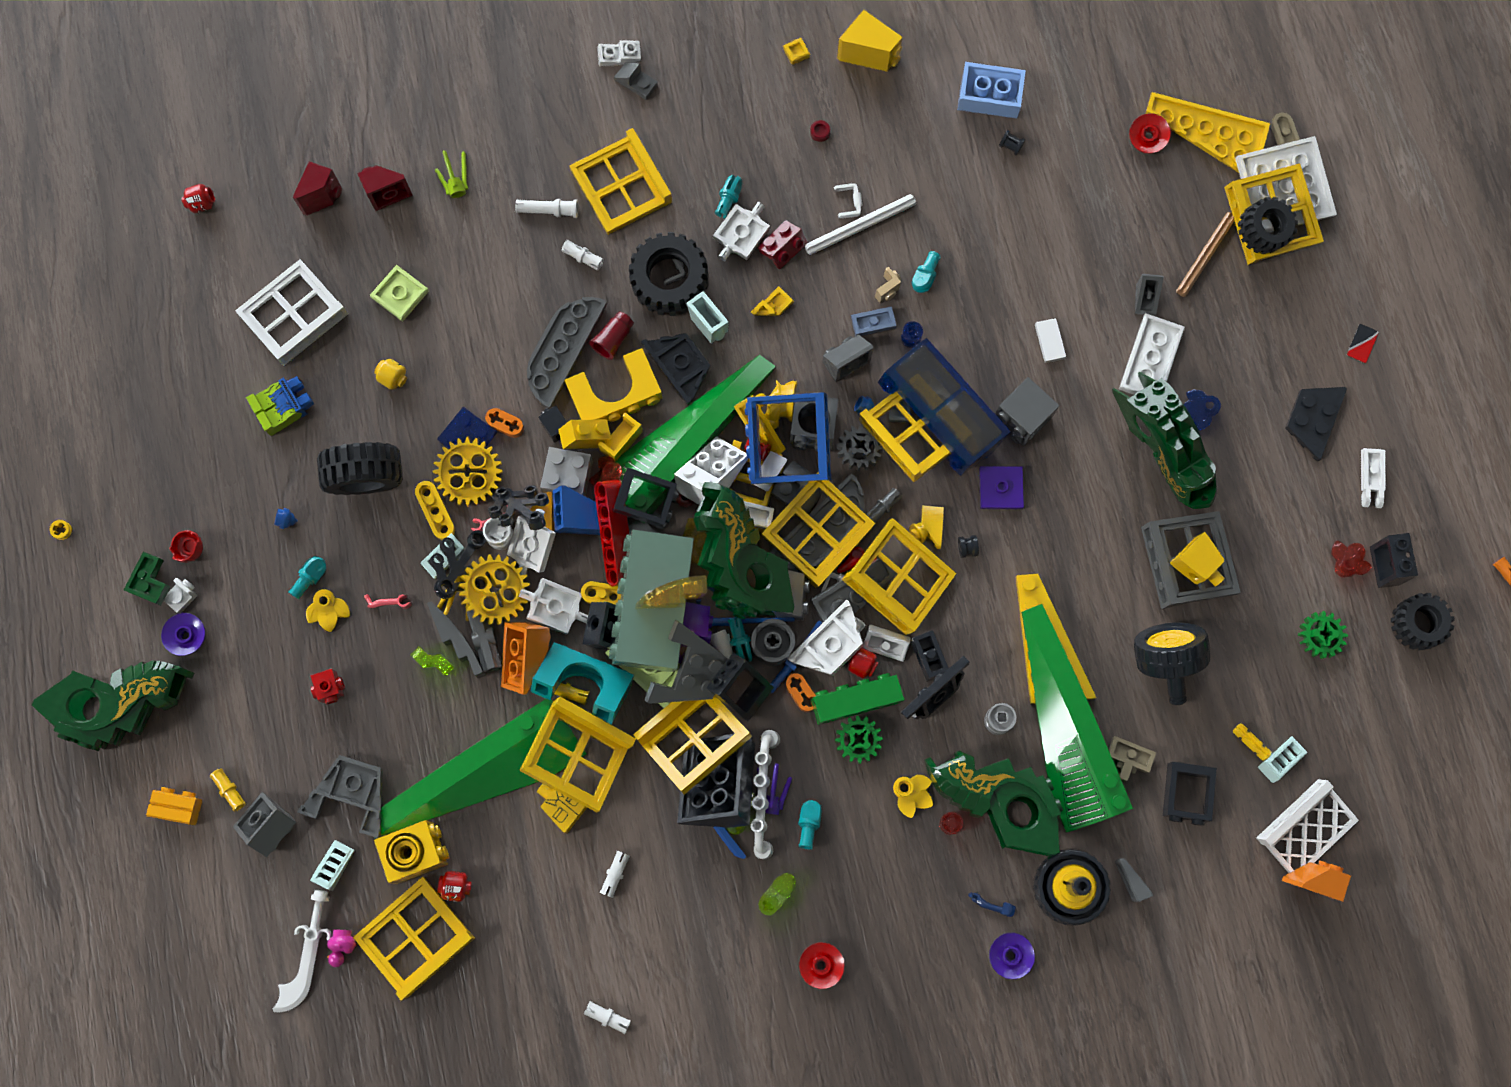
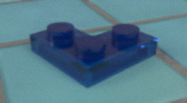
[437,407,497,449]

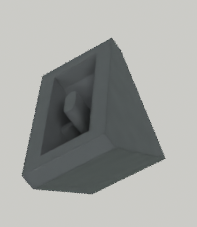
[1135,274,1164,315]

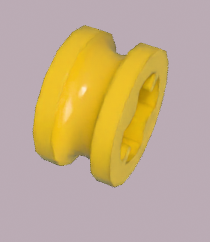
[50,520,72,540]

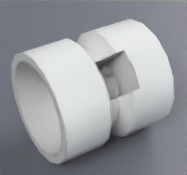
[483,518,514,550]

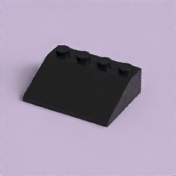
[677,734,755,828]

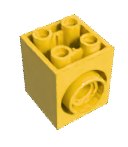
[374,820,449,884]

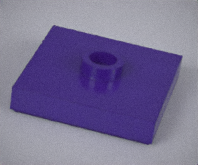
[979,466,1024,509]

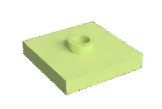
[370,265,429,322]

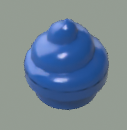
[854,396,875,416]
[274,508,298,529]

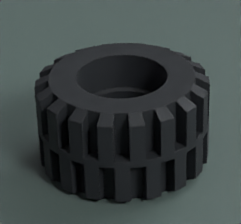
[1238,197,1298,254]
[1391,593,1455,651]

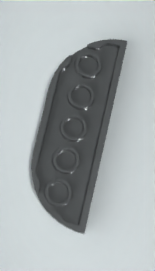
[527,297,608,408]
[770,473,864,573]

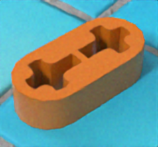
[485,408,524,438]
[786,673,815,712]

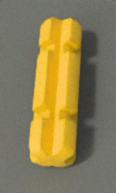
[1233,723,1272,761]

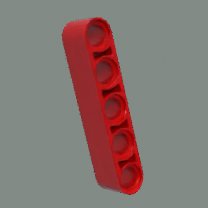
[594,479,629,587]

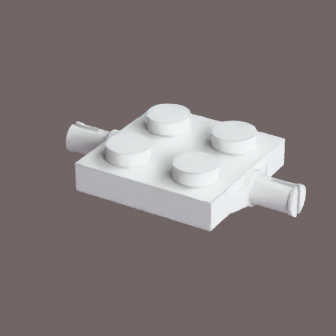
[713,202,770,261]
[507,509,556,575]
[519,578,588,634]

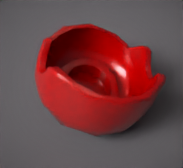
[169,530,203,563]

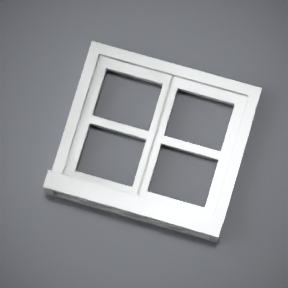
[235,259,348,366]

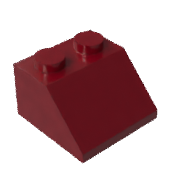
[293,161,342,215]
[357,165,413,211]

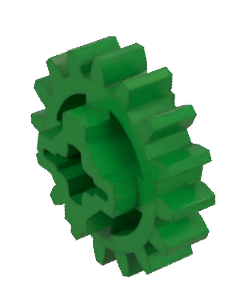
[1298,611,1348,659]
[835,715,883,764]

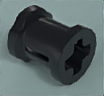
[999,130,1026,156]

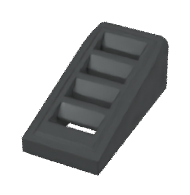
[1115,858,1154,902]

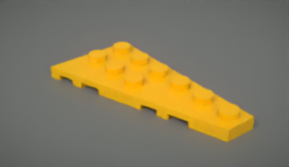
[1145,92,1270,173]
[1016,574,1096,704]

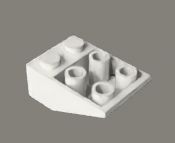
[674,437,748,505]

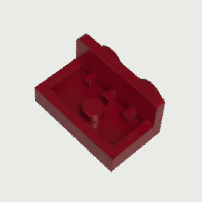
[757,220,808,269]

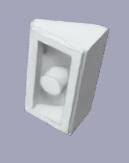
[863,625,911,662]

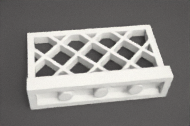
[1256,779,1359,873]

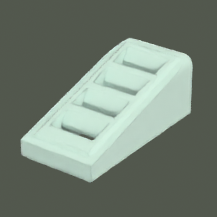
[421,533,465,579]
[1258,736,1307,783]
[311,840,355,890]

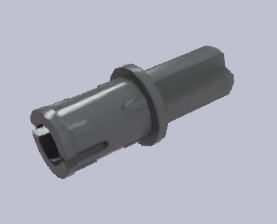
[866,488,902,523]

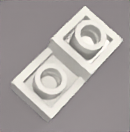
[597,40,641,66]

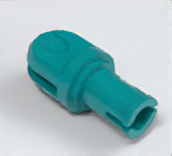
[715,175,742,218]
[912,251,941,293]
[288,556,327,600]
[728,617,753,663]
[798,800,822,850]

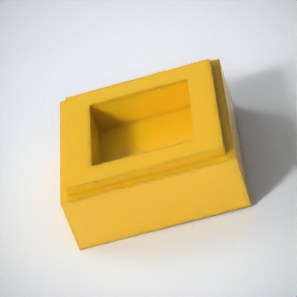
[783,38,810,65]

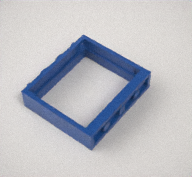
[744,392,831,484]

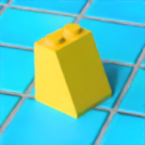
[837,10,902,71]

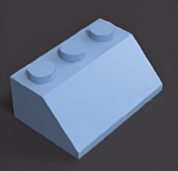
[957,62,1026,118]

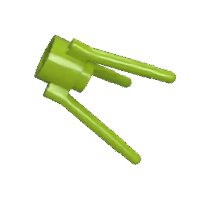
[435,150,468,198]

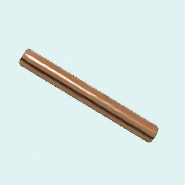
[1176,212,1234,297]

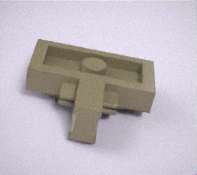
[1109,736,1156,783]

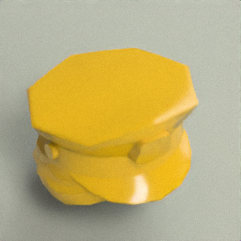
[765,380,798,429]

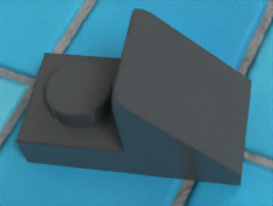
[614,63,658,100]

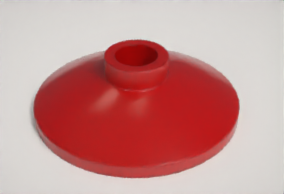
[1129,113,1171,154]
[799,942,844,989]

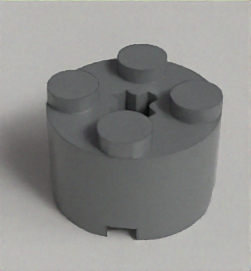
[751,619,795,666]

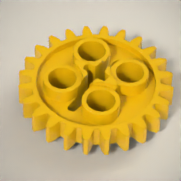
[433,437,503,507]
[458,554,530,625]

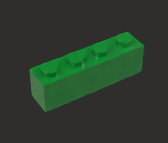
[811,673,904,725]

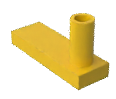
[734,393,786,454]

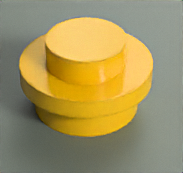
[909,523,928,543]

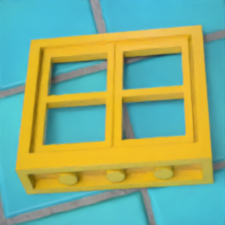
[569,128,672,235]
[1224,163,1324,265]
[859,374,973,482]
[761,471,876,588]
[842,518,956,635]
[633,696,752,795]
[520,697,636,812]
[353,877,475,1001]

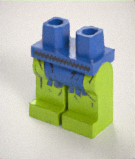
[246,377,314,436]

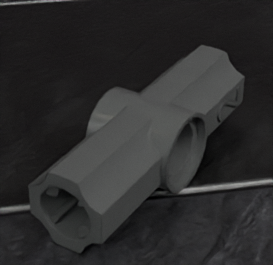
[467,610,502,673]

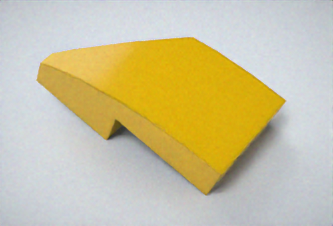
[751,286,794,316]
[921,505,944,549]

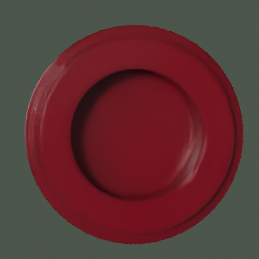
[810,120,830,142]

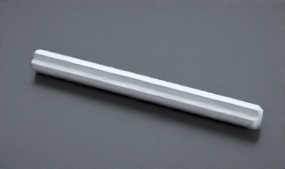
[805,194,916,255]

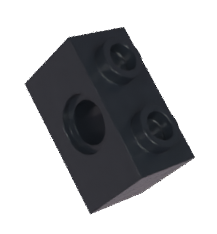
[582,602,618,649]
[910,630,949,682]

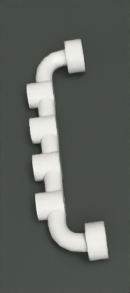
[751,730,780,859]

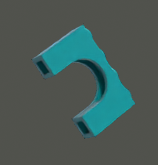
[530,642,634,725]

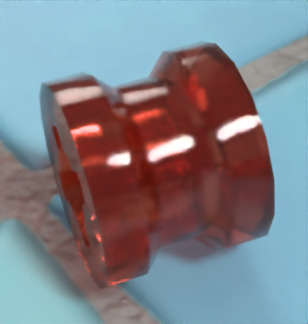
[939,812,963,835]

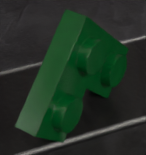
[124,551,171,606]

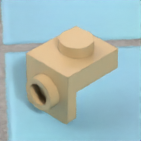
[875,267,901,303]

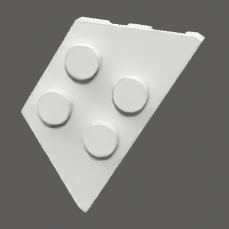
[788,600,864,676]

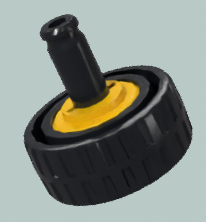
[1134,623,1210,705]
[1033,849,1111,926]

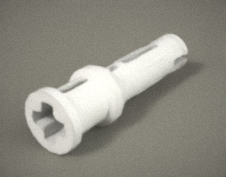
[515,199,579,218]

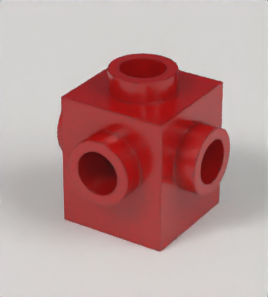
[310,668,345,705]

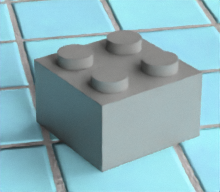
[540,447,593,497]

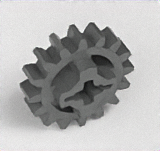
[837,425,883,471]

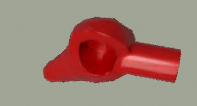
[837,547,877,573]

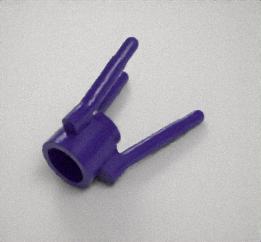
[757,763,792,815]

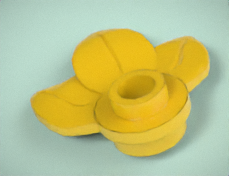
[306,589,350,632]
[893,775,933,818]

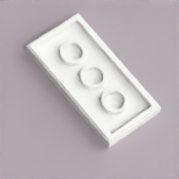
[1119,313,1185,395]

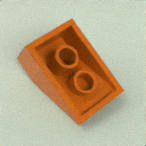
[501,622,551,695]

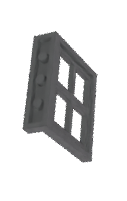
[1141,511,1241,609]

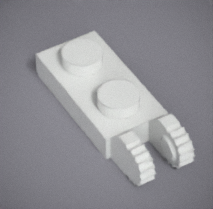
[1361,448,1386,508]

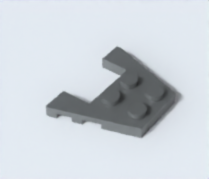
[645,620,728,704]
[297,755,383,838]

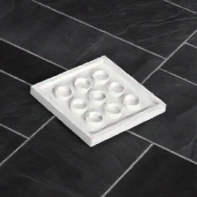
[1235,136,1337,233]

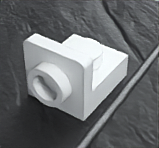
[164,578,198,614]

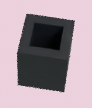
[538,406,567,443]

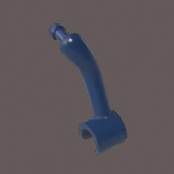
[969,892,1016,917]

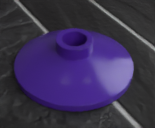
[161,613,206,656]
[989,933,1035,979]

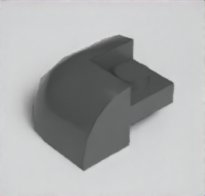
[771,461,821,515]

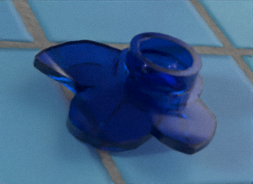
[1183,389,1221,431]

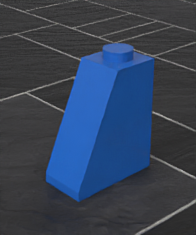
[553,485,600,535]

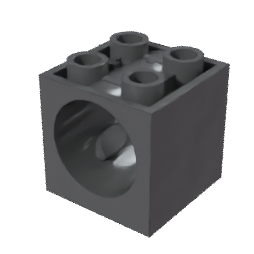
[993,377,1060,446]
[790,397,838,452]

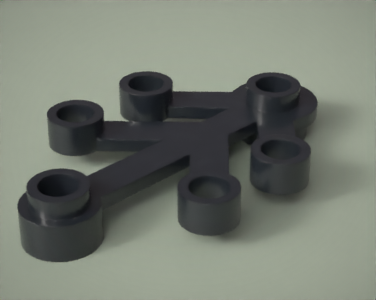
[488,485,549,530]
[429,530,489,599]

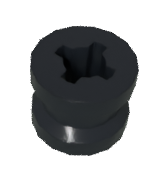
[958,535,979,558]

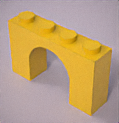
[565,348,663,422]

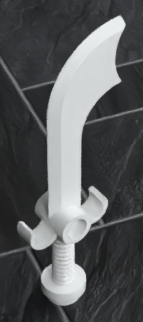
[272,890,332,1012]

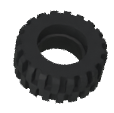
[629,232,709,316]
[317,442,403,495]

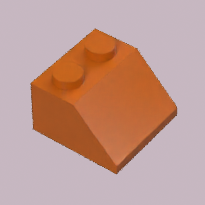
[1282,861,1351,902]

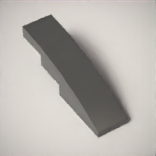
[427,602,486,678]

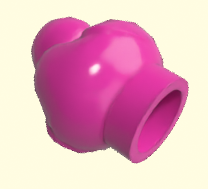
[327,930,356,967]

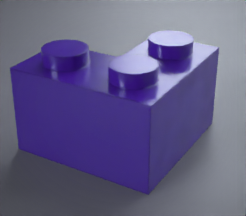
[678,602,713,664]

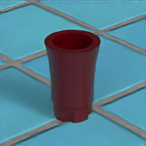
[589,311,634,360]

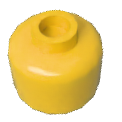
[374,359,407,390]

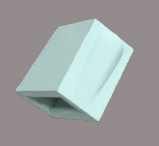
[686,291,728,343]

